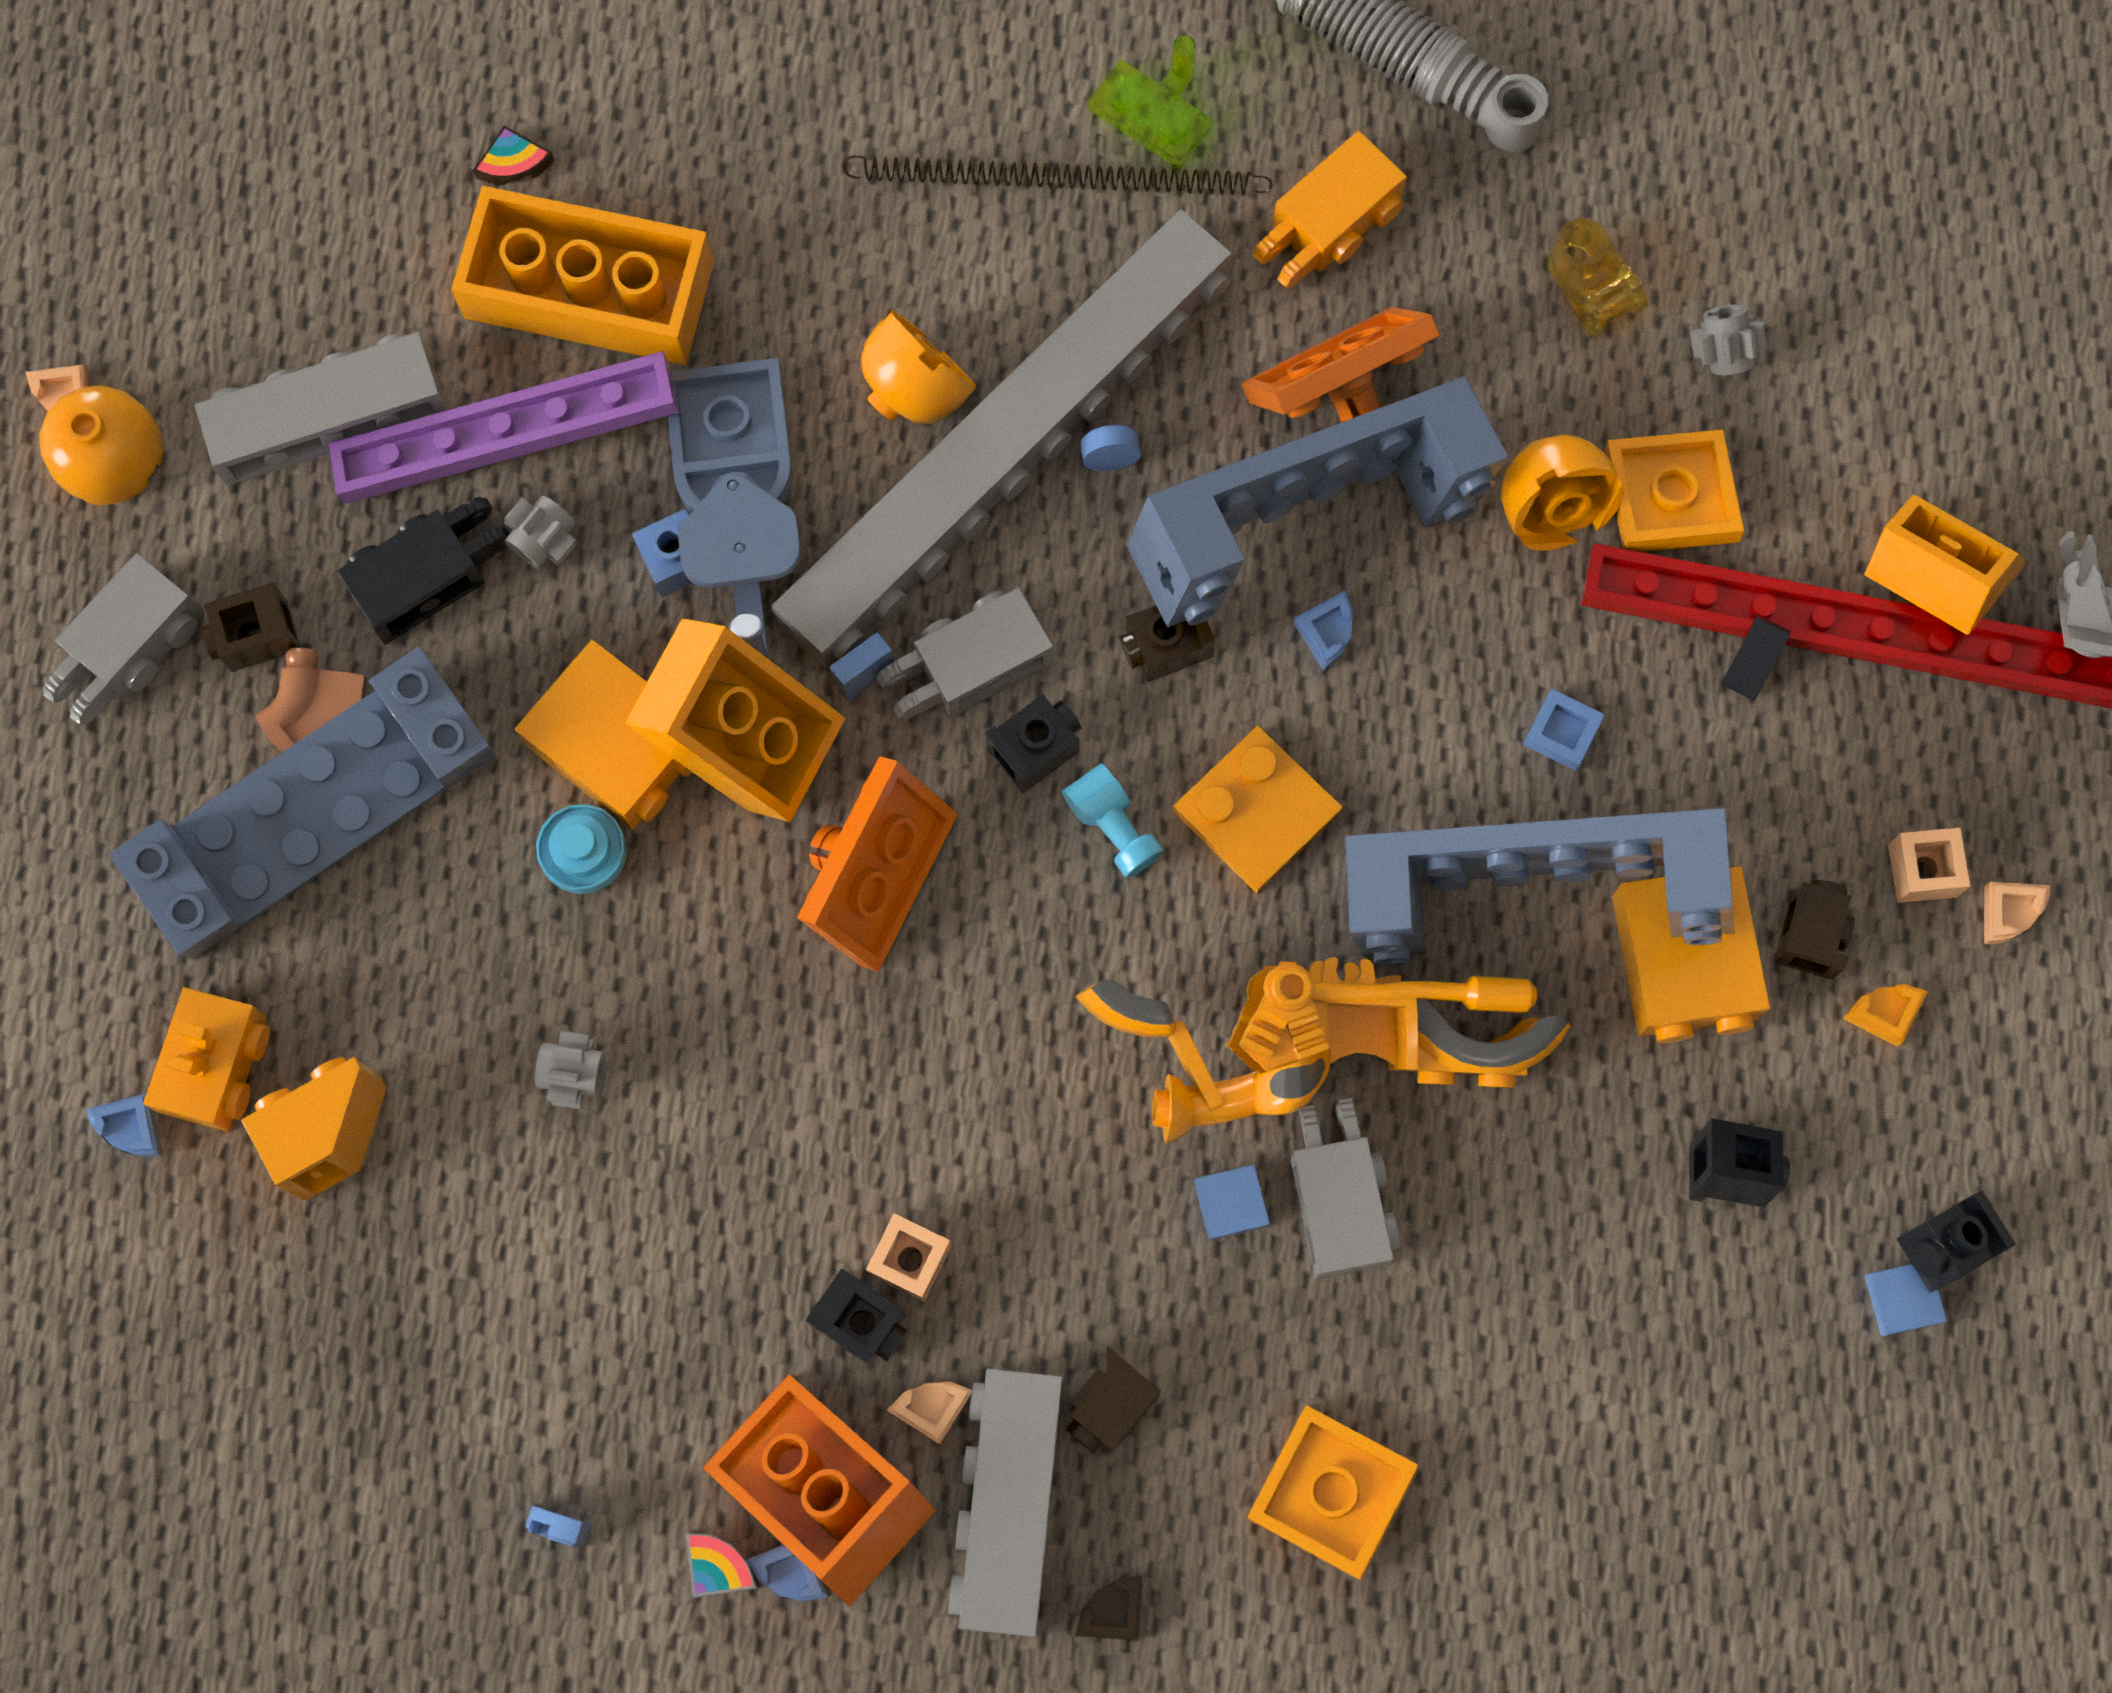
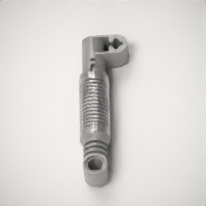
[1275,0,1548,152]

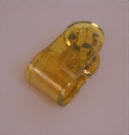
[1548,218,1648,337]

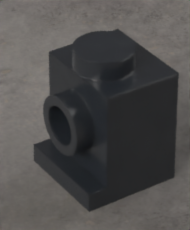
[985,694,1082,794]
[1689,1118,1790,1208]
[1896,1190,2016,1293]
[805,1268,908,1367]

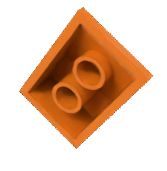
[703,1374,936,1607]

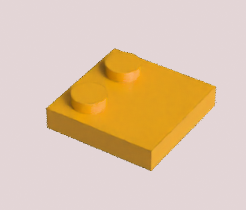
[1605,429,1744,552]
[1173,725,1343,894]
[1247,1405,1419,1581]

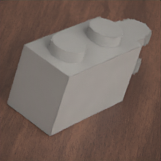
[42,553,204,725]
[876,587,1054,720]
[1290,1094,1400,1280]

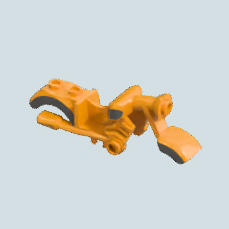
[1075,957,1571,1144]

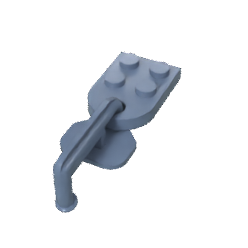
[668,358,800,659]

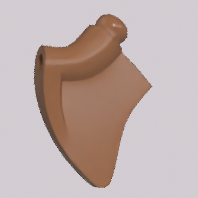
[255,648,367,752]

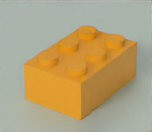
[625,618,846,822]

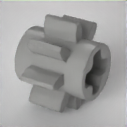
[1690,305,1767,375]
[504,495,577,569]
[535,1030,606,1109]

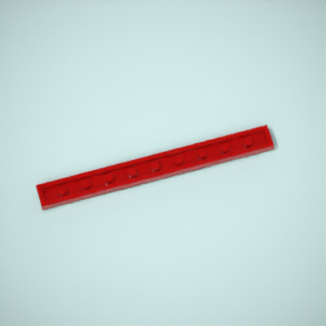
[1581,543,2112,709]

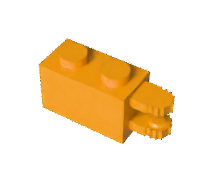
[1252,130,1407,290]

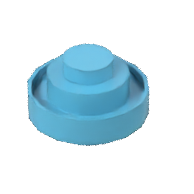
[536,804,627,894]

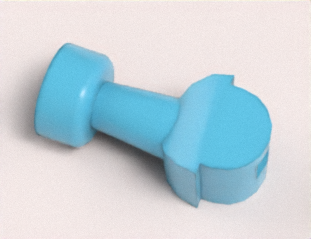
[1061,763,1165,879]

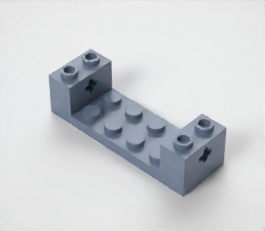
[1126,376,1509,627]
[108,646,496,960]
[1345,808,1734,965]

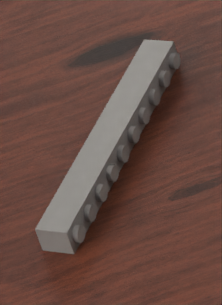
[772,209,1232,670]

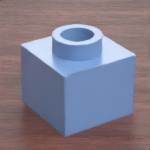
[632,509,693,598]

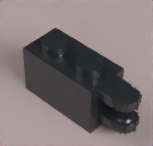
[336,496,510,645]

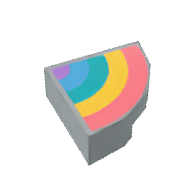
[686,1533,758,1598]

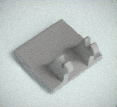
[2056,531,2112,658]

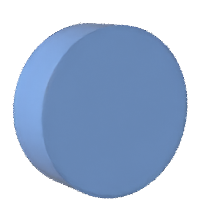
[1080,425,1141,471]

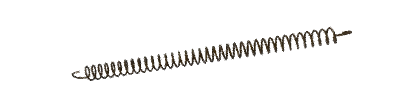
[843,155,1273,196]

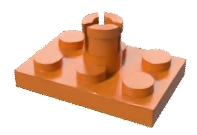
[1241,307,1440,423]
[797,756,958,973]

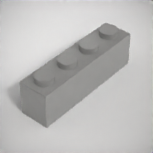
[194,332,448,486]
[948,1369,1063,1637]

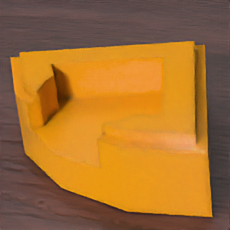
[1843,984,1928,1047]

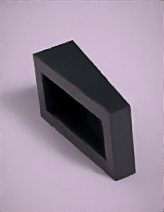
[1721,615,1791,701]

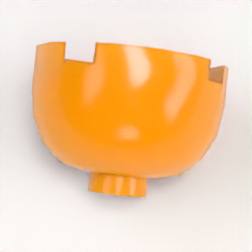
[861,310,976,423]
[39,385,164,506]
[1500,435,1624,551]

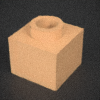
[1888,828,1970,903]
[866,1213,952,1302]

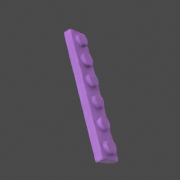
[328,351,679,504]

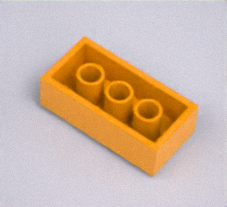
[451,185,715,365]

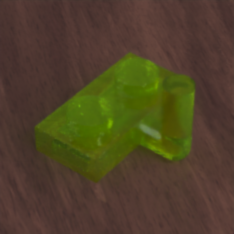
[1088,35,1213,170]

